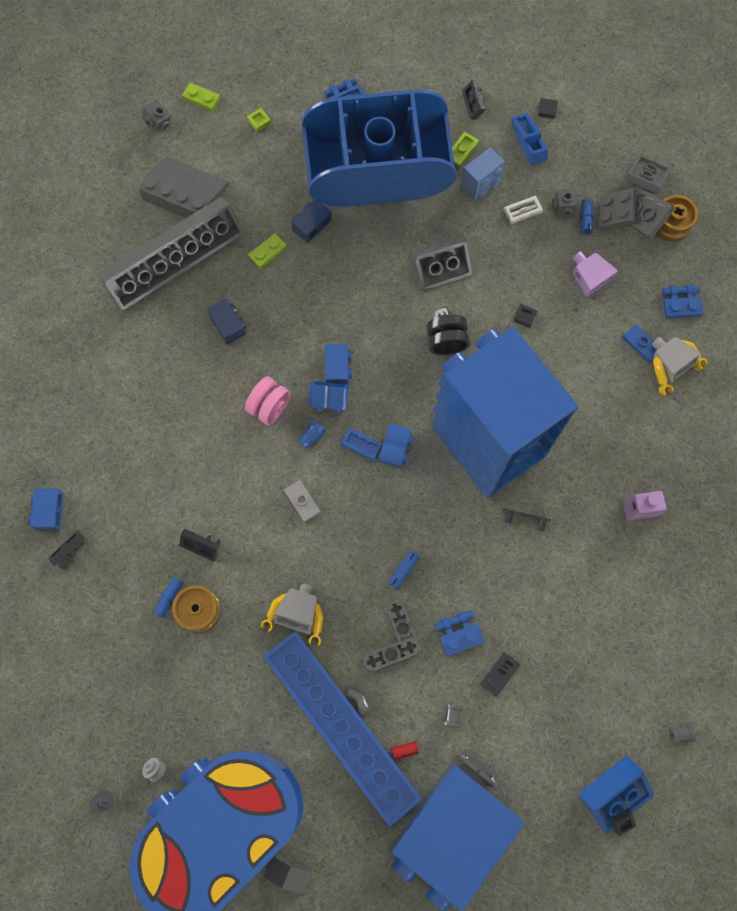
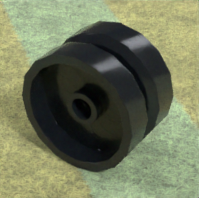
[426,314,470,355]

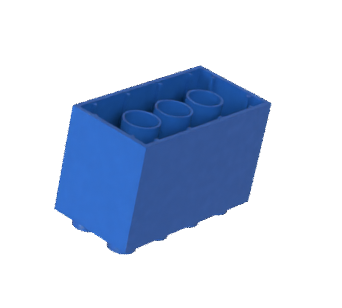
[432,327,579,499]

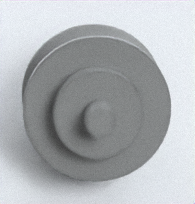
[143,758,166,782]

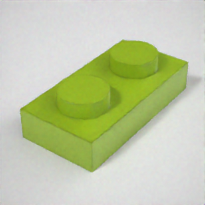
[182,83,221,112]
[452,132,479,169]
[248,233,287,269]

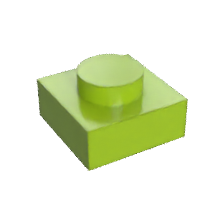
[247,108,271,133]

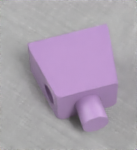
[573,251,618,297]
[623,491,666,521]

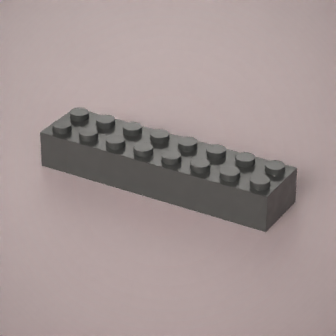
[97,197,244,311]

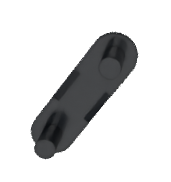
[503,508,551,531]

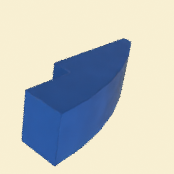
[511,113,548,165]

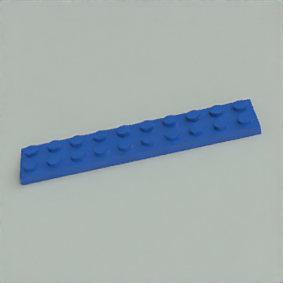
[263,631,422,827]

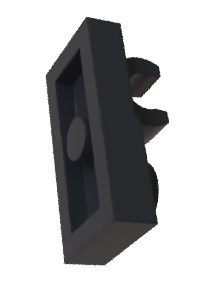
[462,80,486,120]
[179,528,221,562]
[48,530,85,570]
[479,652,520,697]

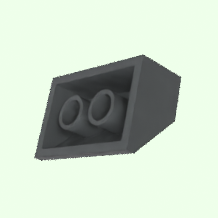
[409,235,473,291]

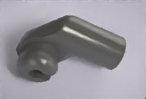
[346,688,371,716]

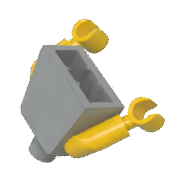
[652,337,708,396]
[261,584,324,646]

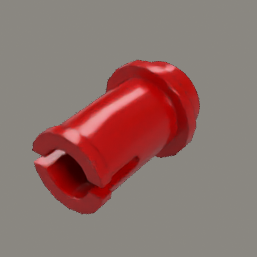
[391,741,419,761]

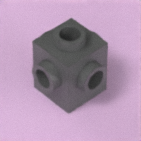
[141,100,171,133]
[552,189,579,217]

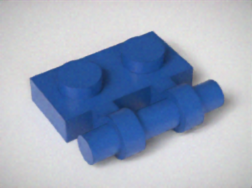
[324,78,365,99]
[662,284,704,319]
[435,610,485,657]

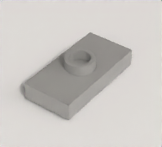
[284,480,321,523]

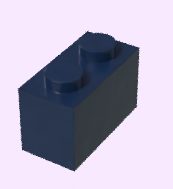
[291,200,332,243]
[207,299,246,345]

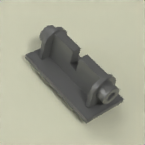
[453,748,499,791]

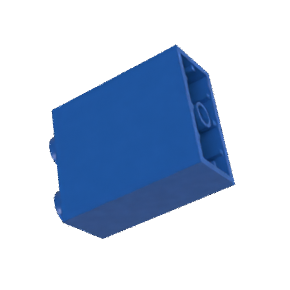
[391,764,525,911]

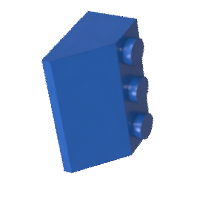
[578,756,654,834]

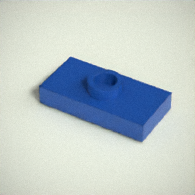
[622,324,657,363]
[340,427,383,462]

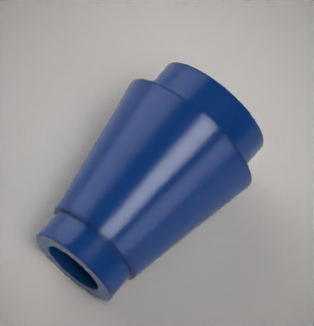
[298,420,326,449]

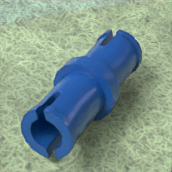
[580,198,594,235]
[388,550,421,590]
[153,576,184,618]

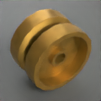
[656,195,698,242]
[172,585,221,633]

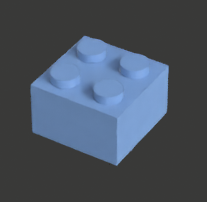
[461,147,505,201]

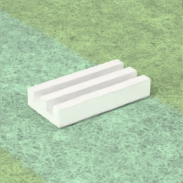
[503,196,543,225]

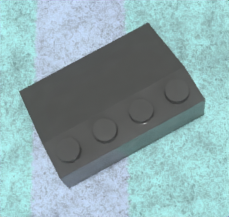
[138,156,229,218]

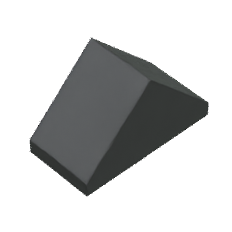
[264,856,312,894]

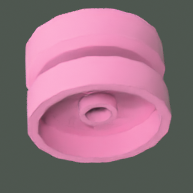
[244,376,291,426]

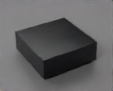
[538,98,558,119]
[513,304,537,328]
[610,808,636,837]

